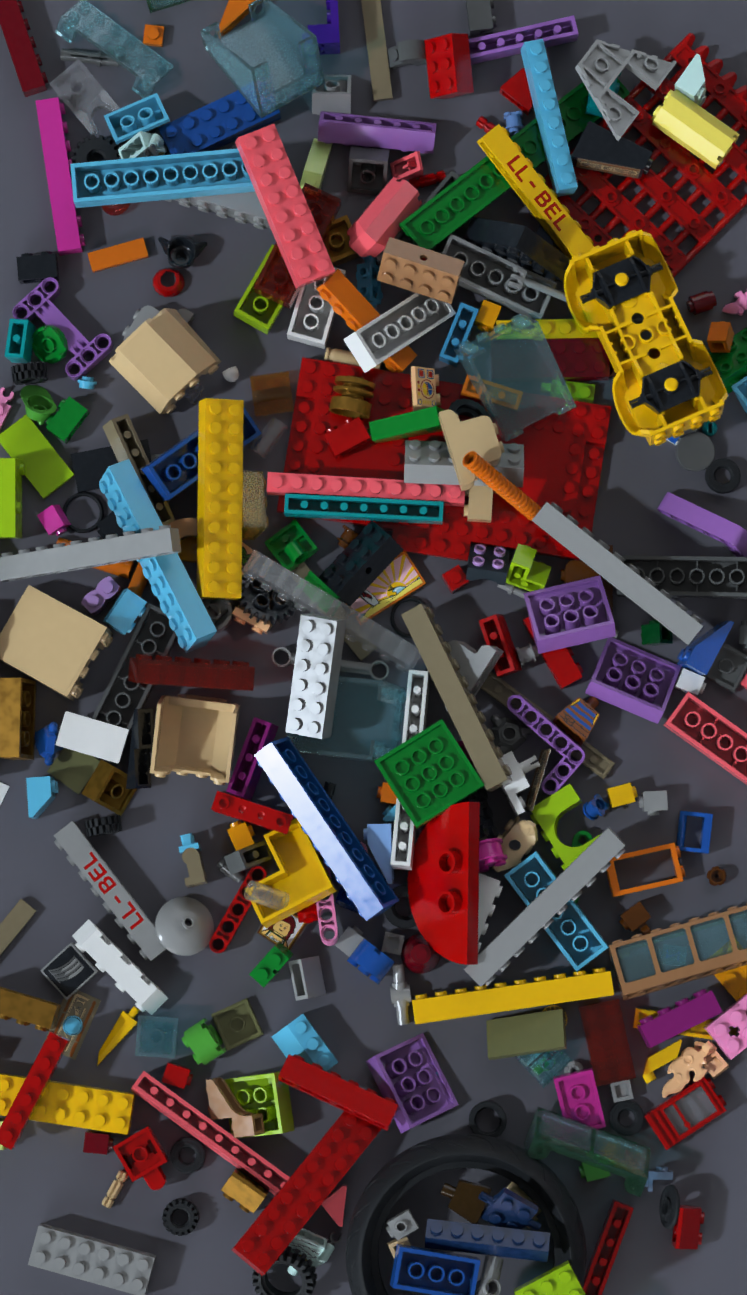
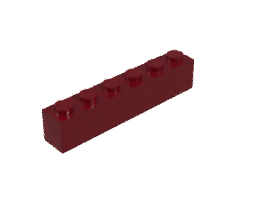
[0,0,49,97]

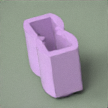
[81,576,121,616]

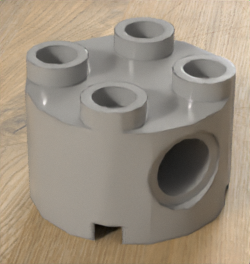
[201,599,233,633]

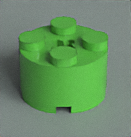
[181,1018,226,1065]

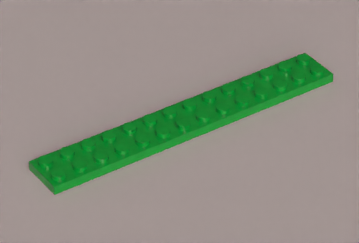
[399,78,630,250]

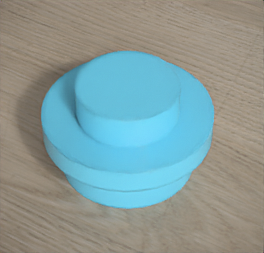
[78,376,97,389]

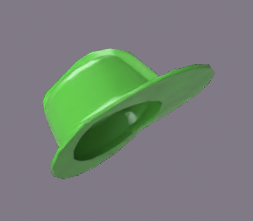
[20,385,57,425]

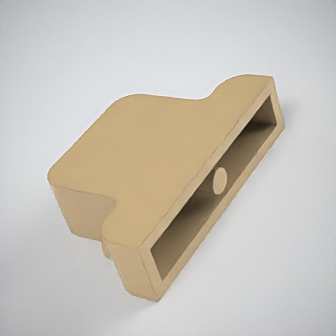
[438,409,505,491]

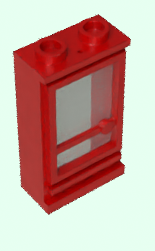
[644,1077,727,1150]

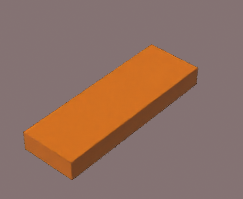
[87,238,149,273]

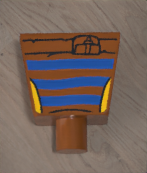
[552,696,600,746]

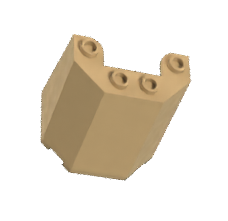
[109,308,221,414]
[150,694,240,785]

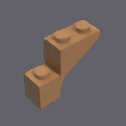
[206,1077,265,1138]

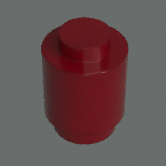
[686,291,717,315]

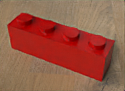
[522,617,584,690]

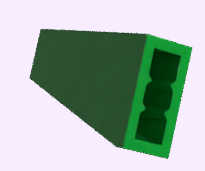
[368,406,444,443]

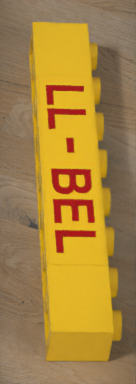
[477,124,594,259]

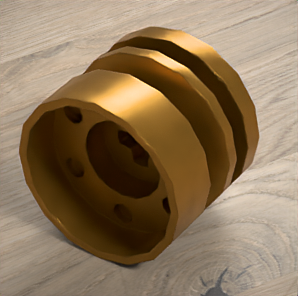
[329,376,376,419]

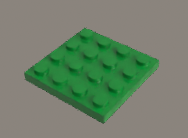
[374,719,485,829]

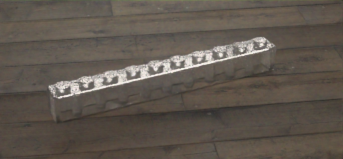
[242,549,421,673]

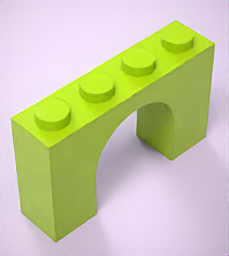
[530,784,602,870]

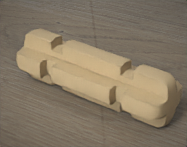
[102,1170,129,1208]

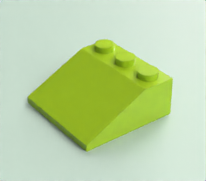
[224,1071,295,1139]

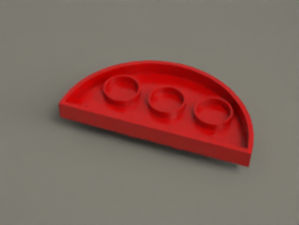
[408,802,480,965]

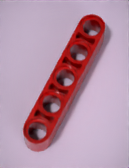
[209,866,267,953]

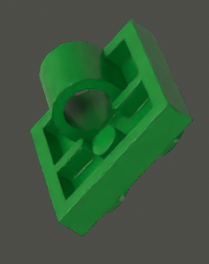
[264,519,319,574]

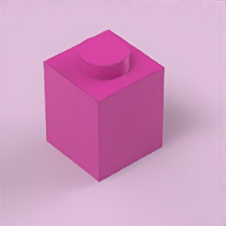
[37,505,71,536]

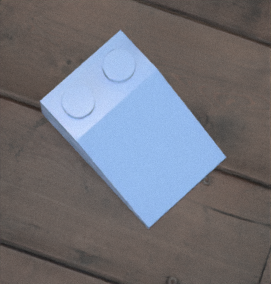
[363,824,394,884]

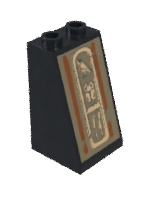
[571,121,653,179]

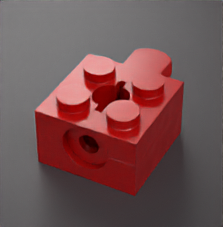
[113,1125,169,1190]

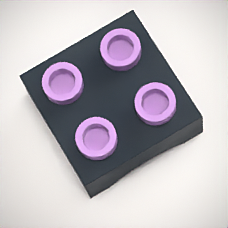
[466,544,510,585]

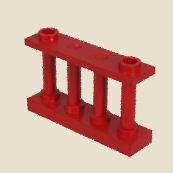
[211,791,295,835]

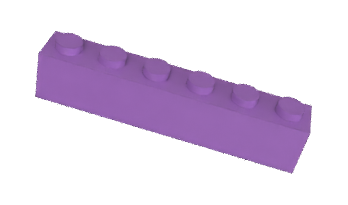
[469,15,579,65]
[318,111,437,154]

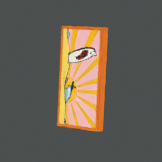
[346,551,426,626]

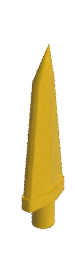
[97,1006,140,1066]

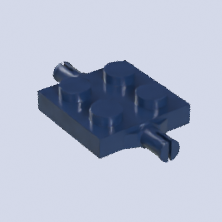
[478,1187,541,1231]

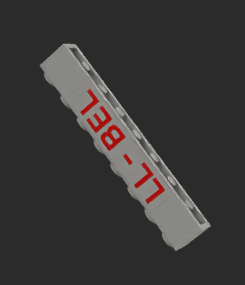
[54,821,167,961]

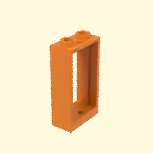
[606,842,686,897]

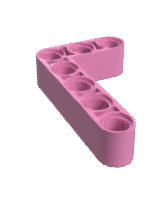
[316,842,368,946]

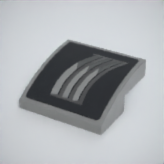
[40,942,98,1000]

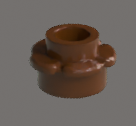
[707,866,727,886]

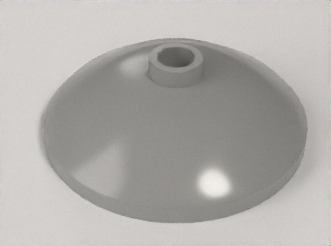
[155,897,214,956]

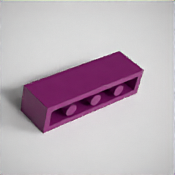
[226,717,279,801]

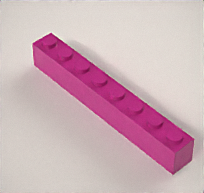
[35,97,86,256]

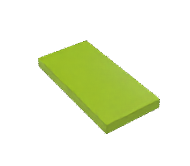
[0,414,75,499]

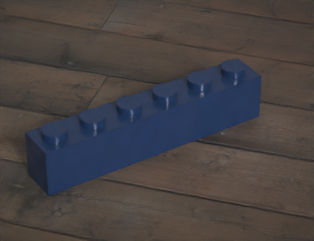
[425,1218,550,1262]

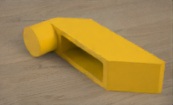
[642,1039,682,1084]

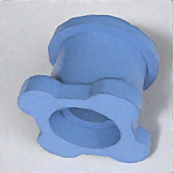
[504,111,524,135]

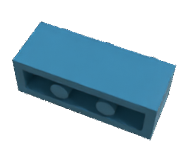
[439,302,479,367]

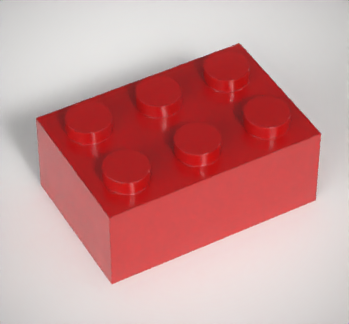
[424,33,474,99]

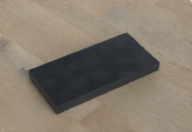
[71,439,151,493]

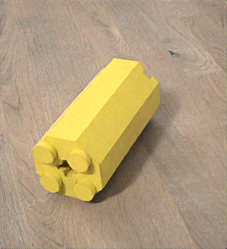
[651,89,740,169]

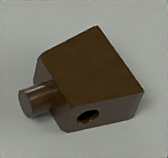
[440,1179,492,1224]

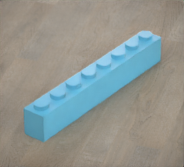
[520,39,578,197]

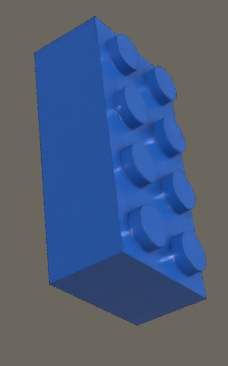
[390,1244,481,1295]

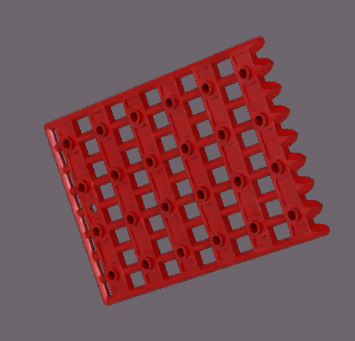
[544,33,747,278]

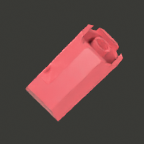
[347,177,422,257]

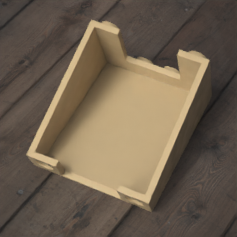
[0,585,113,701]

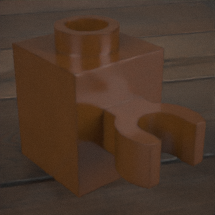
[619,901,652,935]

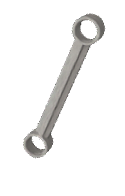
[272,647,389,681]

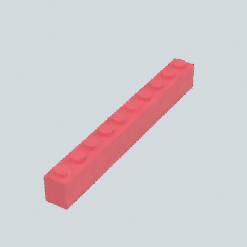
[266,472,465,507]
[131,1071,290,1196]

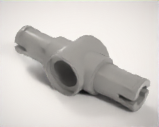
[390,964,411,1025]

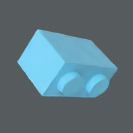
[103,588,147,635]

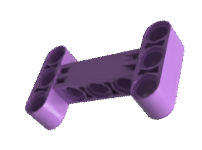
[12,277,113,381]

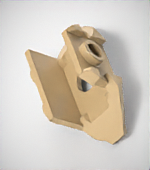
[492,816,538,872]

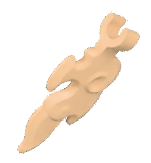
[662,1041,717,1098]

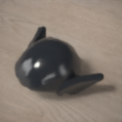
[158,236,207,269]

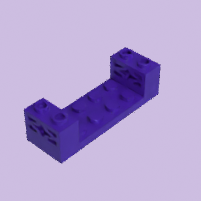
[304,0,340,55]

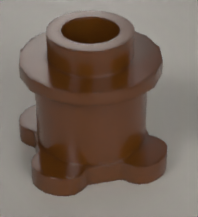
[337,525,359,549]

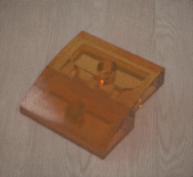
[250,371,294,416]

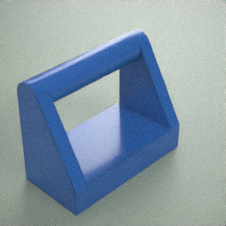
[676,811,713,854]

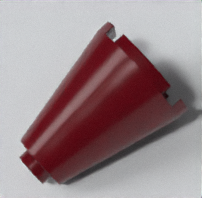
[401,934,440,974]

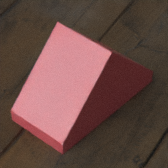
[390,151,423,182]
[321,1184,347,1227]

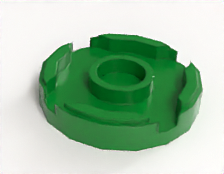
[32,325,68,364]

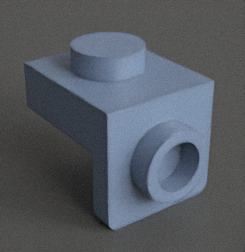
[643,1166,673,1192]

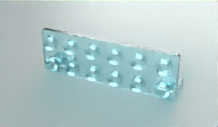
[55,0,173,98]

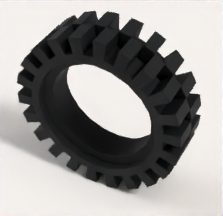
[252,1246,317,1295]

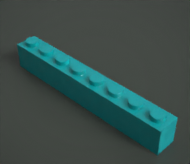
[284,494,444,525]

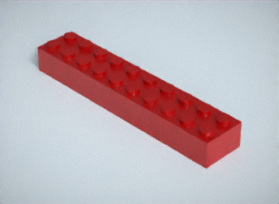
[231,1111,382,1276]

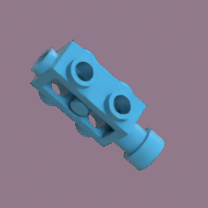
[356,256,383,308]

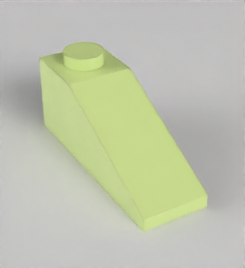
[300,138,333,198]

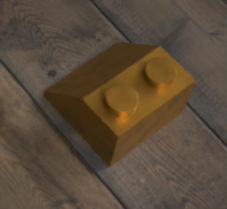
[81,759,137,816]
[221,1169,268,1213]

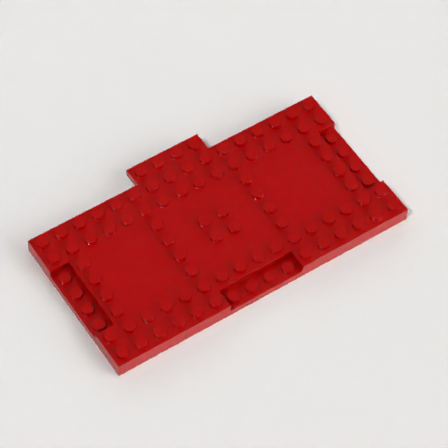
[277,357,612,562]

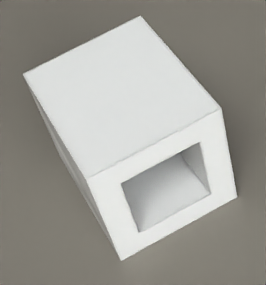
[674,668,707,697]

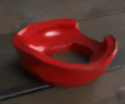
[153,268,185,297]

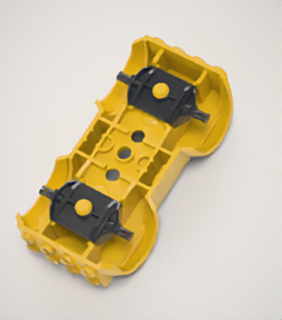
[564,229,729,446]

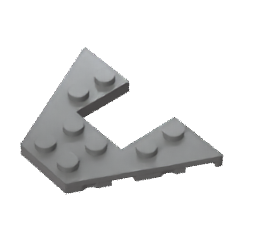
[575,39,677,141]

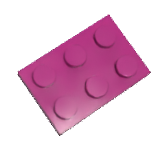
[553,1068,606,1136]

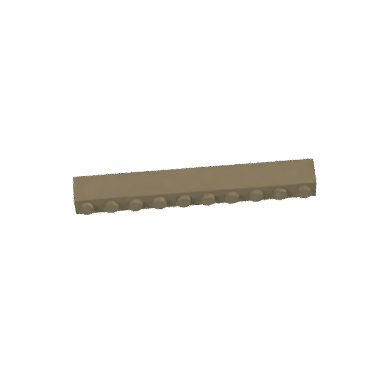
[401,603,512,792]

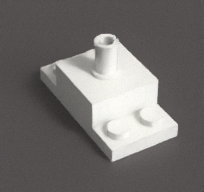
[501,751,540,817]

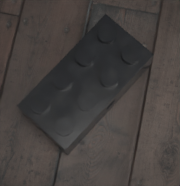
[318,521,403,607]

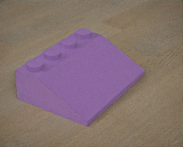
[523,576,616,654]
[585,637,681,724]
[366,1033,459,1134]

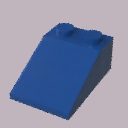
[677,621,734,675]

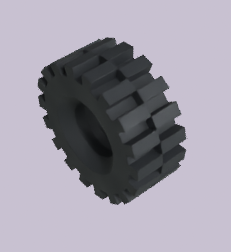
[72,135,121,163]

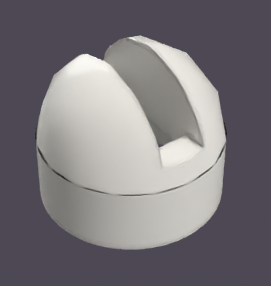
[222,366,239,382]

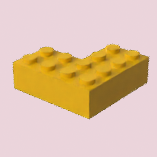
[245,818,337,928]

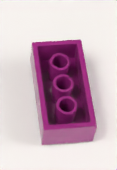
[637,988,723,1048]

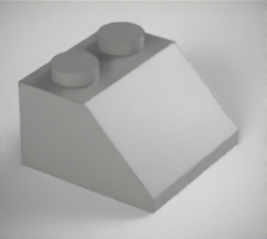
[312,74,352,115]

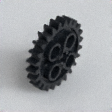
[236,565,300,625]

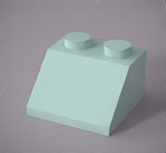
[675,53,706,106]

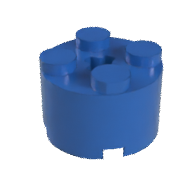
[347,939,395,985]

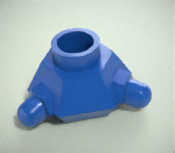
[35,722,64,766]

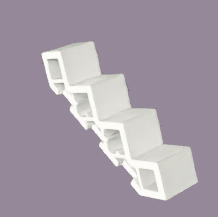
[72,919,168,1015]

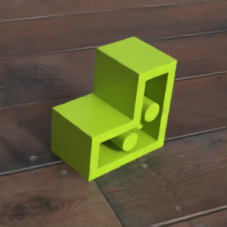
[506,543,552,592]

